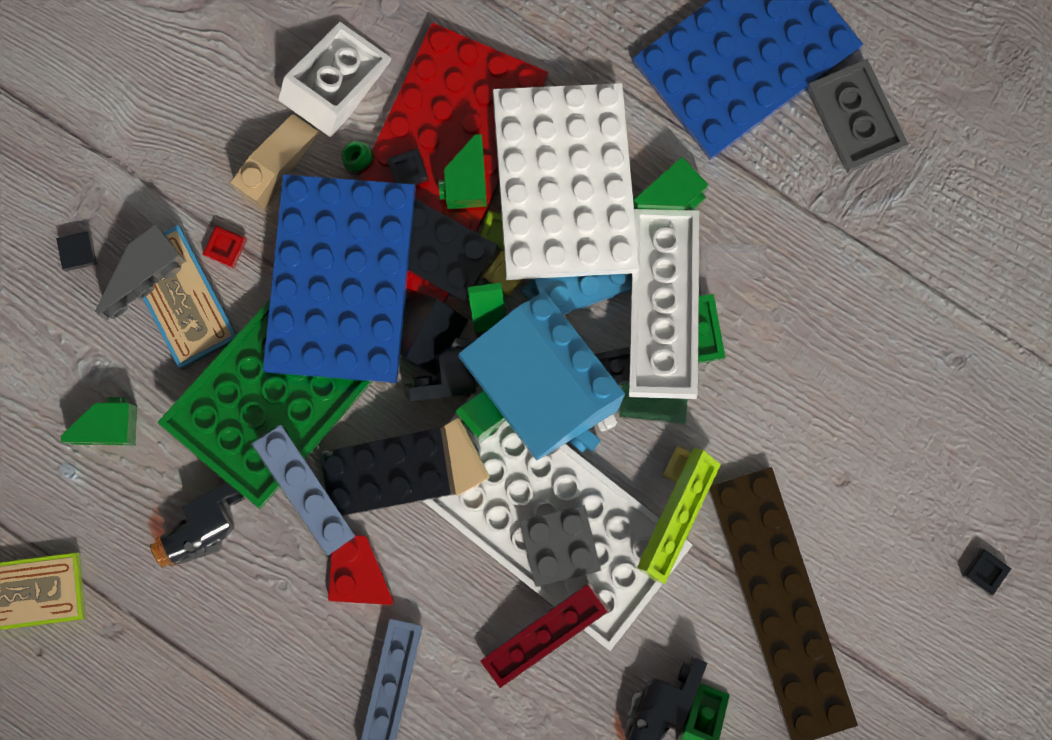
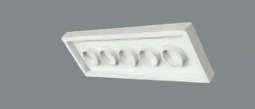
[629,209,699,399]

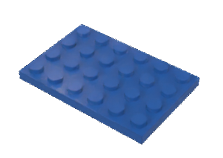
[632,0,863,160]
[263,174,416,384]

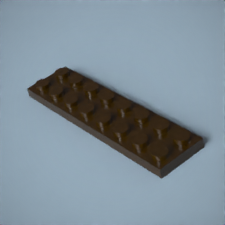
[709,467,858,740]

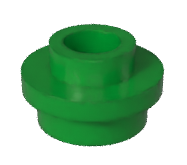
[341,141,373,173]

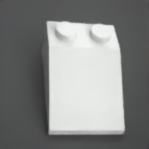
[278,22,391,137]

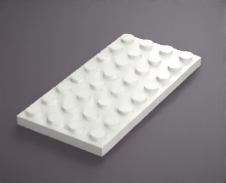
[423,385,692,651]

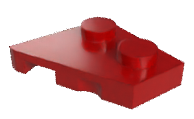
[328,535,394,605]

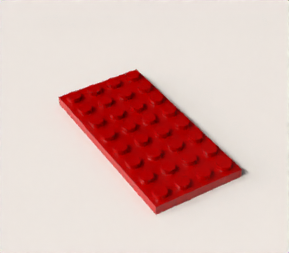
[358,23,549,304]

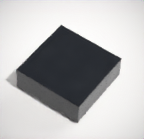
[387,148,429,186]
[56,231,97,272]
[962,549,1012,596]

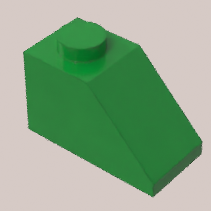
[439,134,487,209]
[633,157,709,210]
[468,282,506,337]
[455,391,506,443]
[60,397,137,446]
[677,683,730,740]

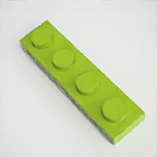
[637,447,721,584]

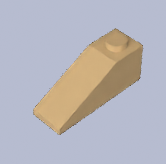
[230,114,319,210]

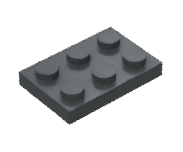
[807,59,909,173]

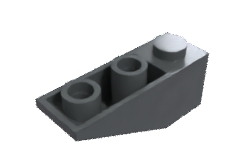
[95,224,186,320]

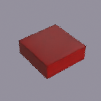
[202,225,247,269]

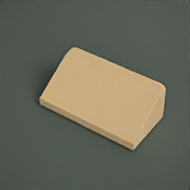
[442,418,490,496]

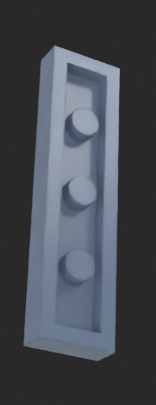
[251,425,355,556]
[361,618,423,740]

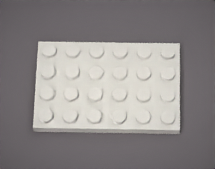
[493,83,639,280]

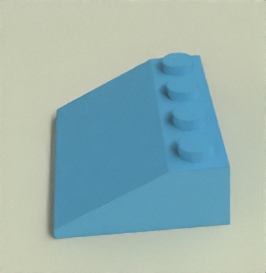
[458,291,625,461]

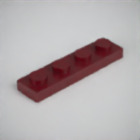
[480,582,610,688]

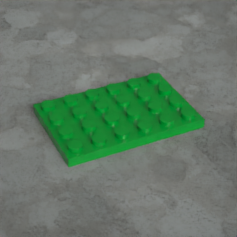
[157,300,373,510]

